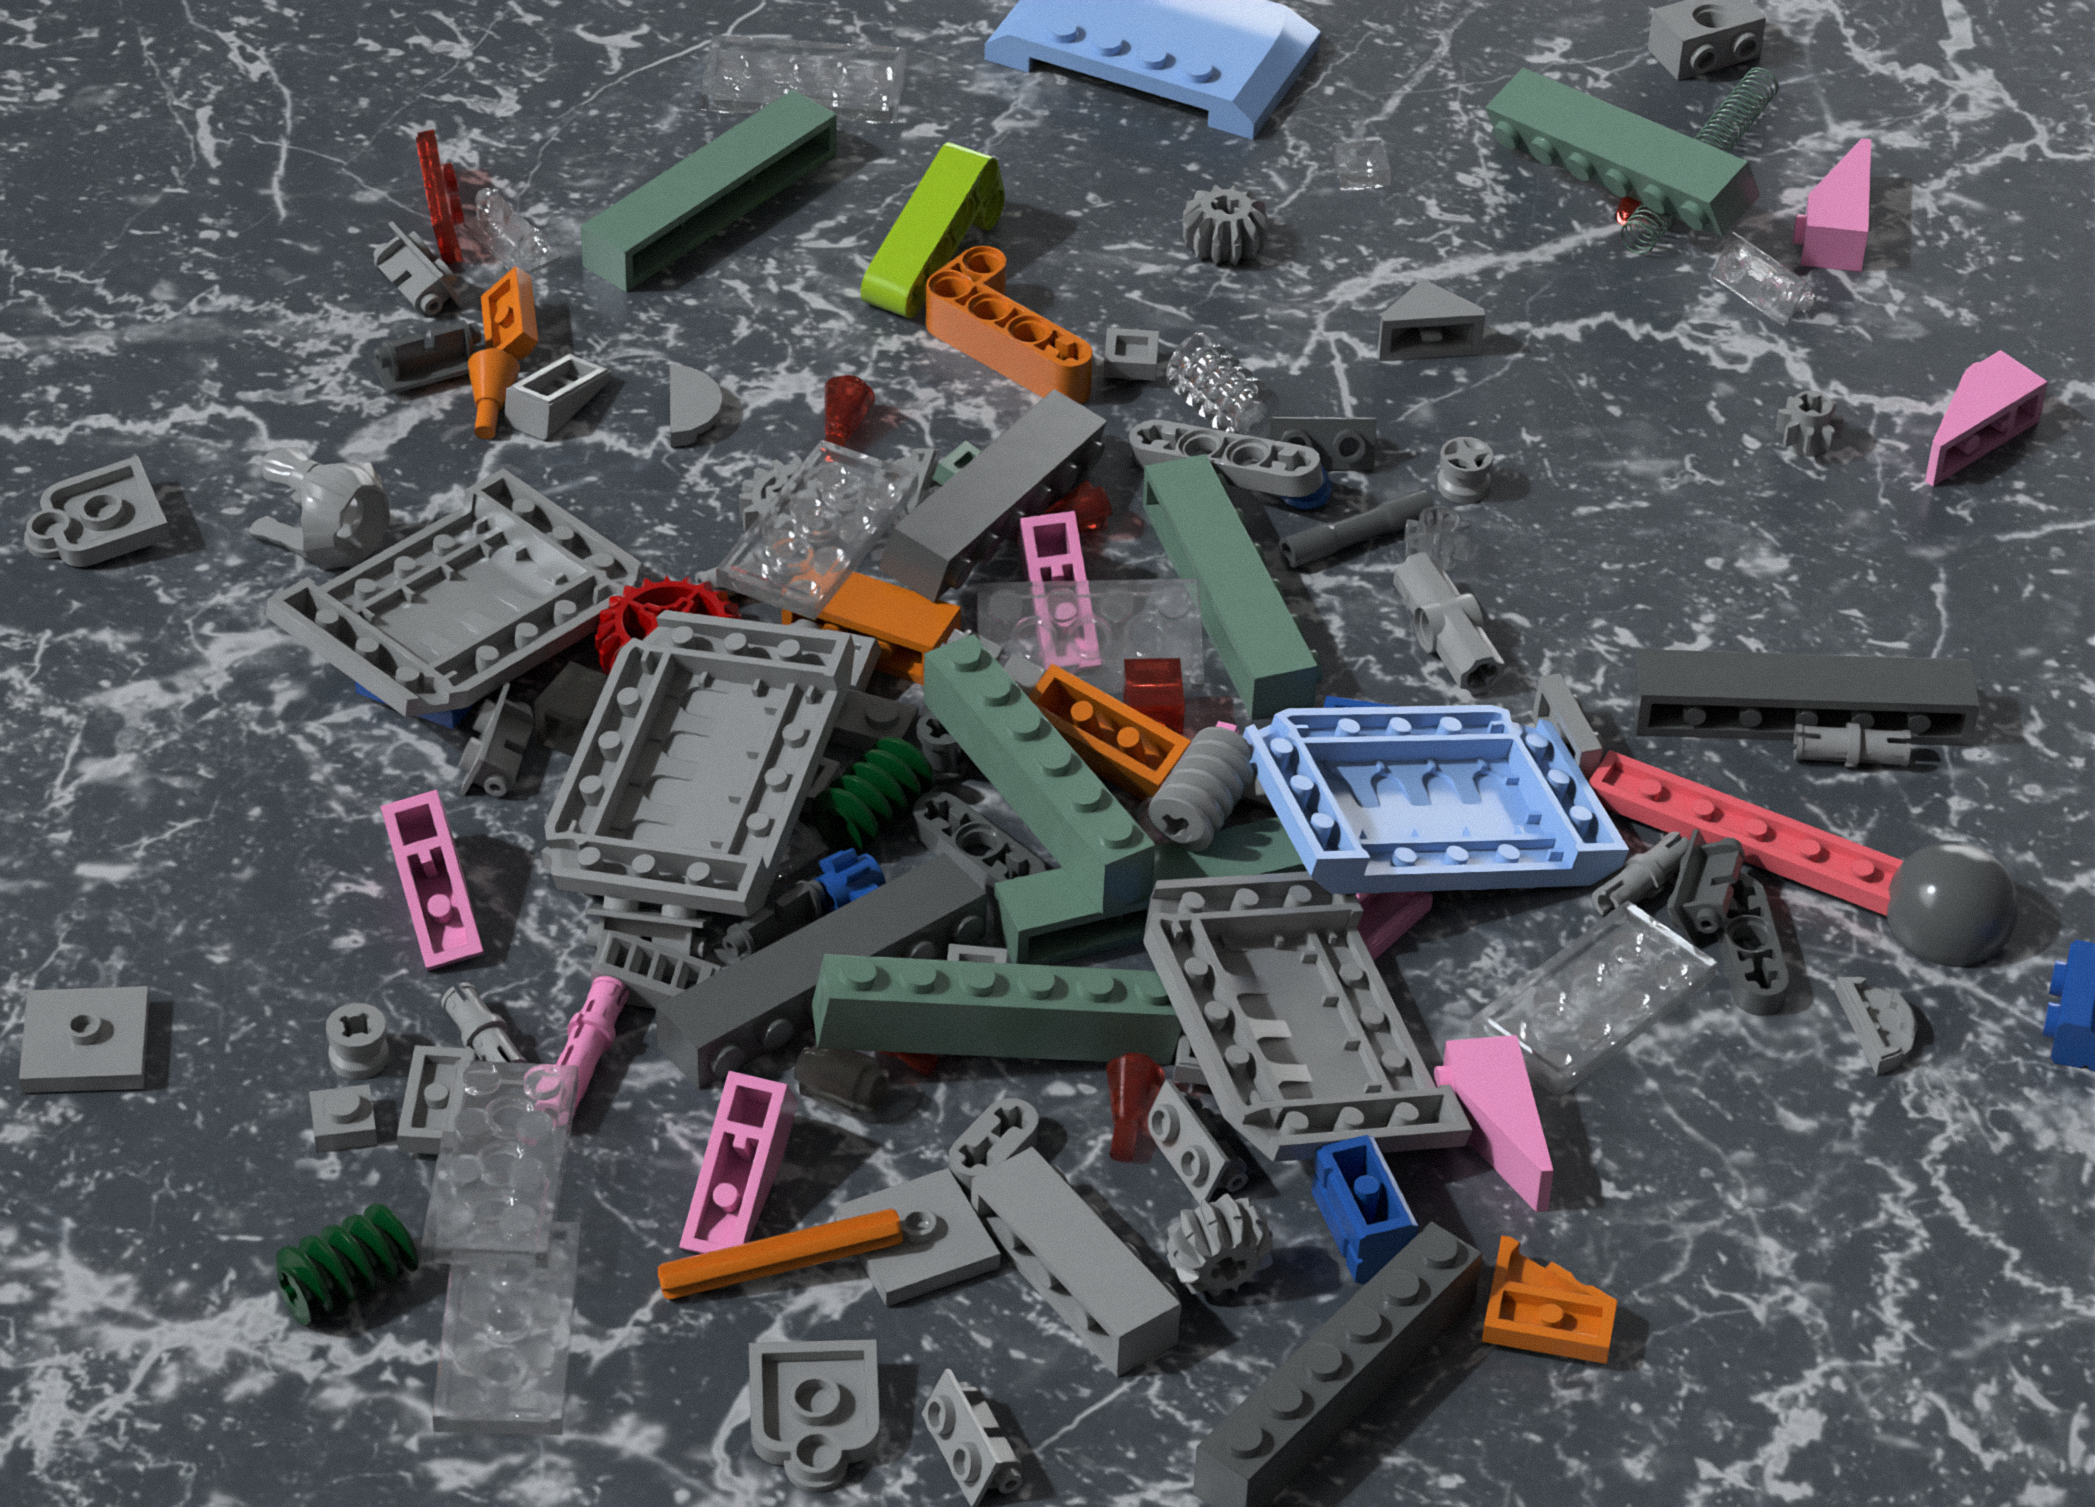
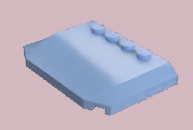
[984,0,1321,140]
[1243,705,1629,894]

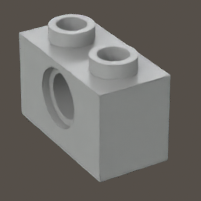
[1648,0,1766,81]

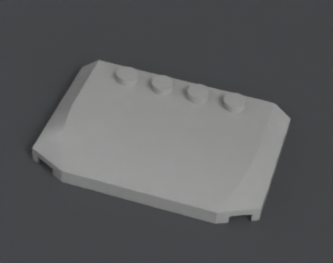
[266,468,642,717]
[544,610,855,917]
[1143,871,1472,1162]

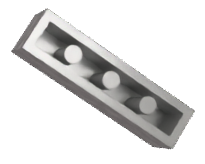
[971,1147,1182,1377]

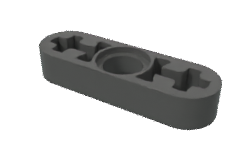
[913,792,1045,898]
[1715,873,1789,1016]

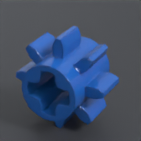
[814,848,886,914]

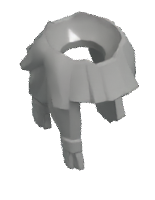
[248,447,390,570]

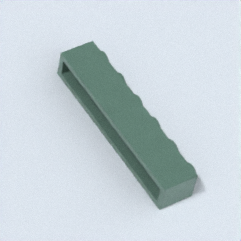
[1485,67,1761,237]
[581,89,837,293]
[1143,454,1323,720]
[924,634,1155,915]
[994,817,1307,965]
[812,954,1182,1065]

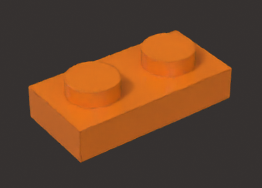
[481,266,539,360]

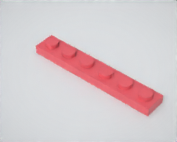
[1588,750,1903,916]

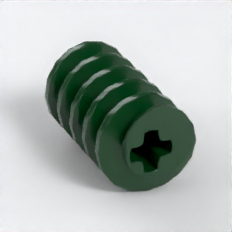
[811,737,936,855]
[275,1203,419,1326]

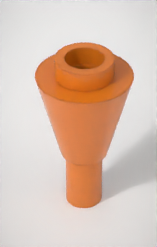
[468,348,520,439]

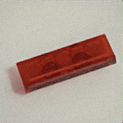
[415,129,466,265]

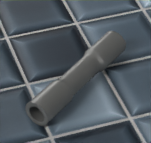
[1279,489,1435,569]

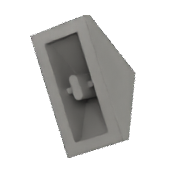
[1377,279,1485,361]

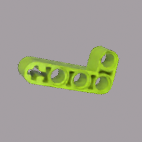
[860,142,1005,318]

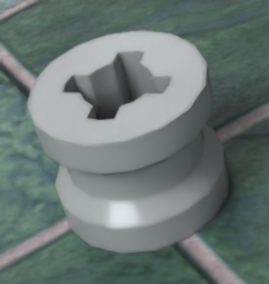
[1437,437,1494,504]
[326,1003,389,1079]

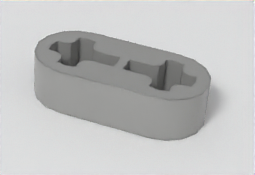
[949,1098,1038,1196]

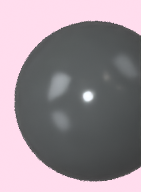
[1887,841,2018,966]

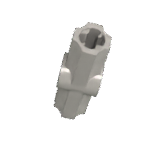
[1393,552,1505,696]

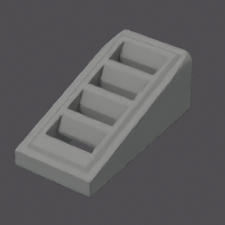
[504,354,611,440]
[591,929,721,1009]

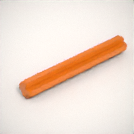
[658,1208,903,1300]

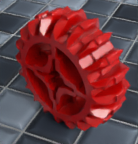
[595,574,743,675]

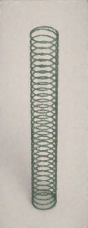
[1620,67,1779,254]

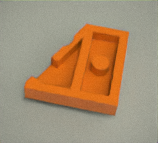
[1482,1235,1617,1364]

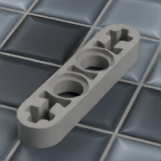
[1128,419,1323,497]

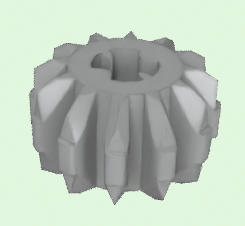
[1182,185,1268,266]
[1166,1193,1274,1298]

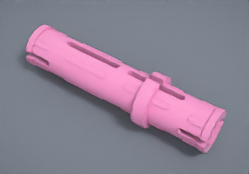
[533,976,629,1134]

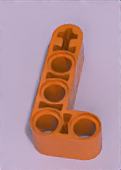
[926,246,1093,405]

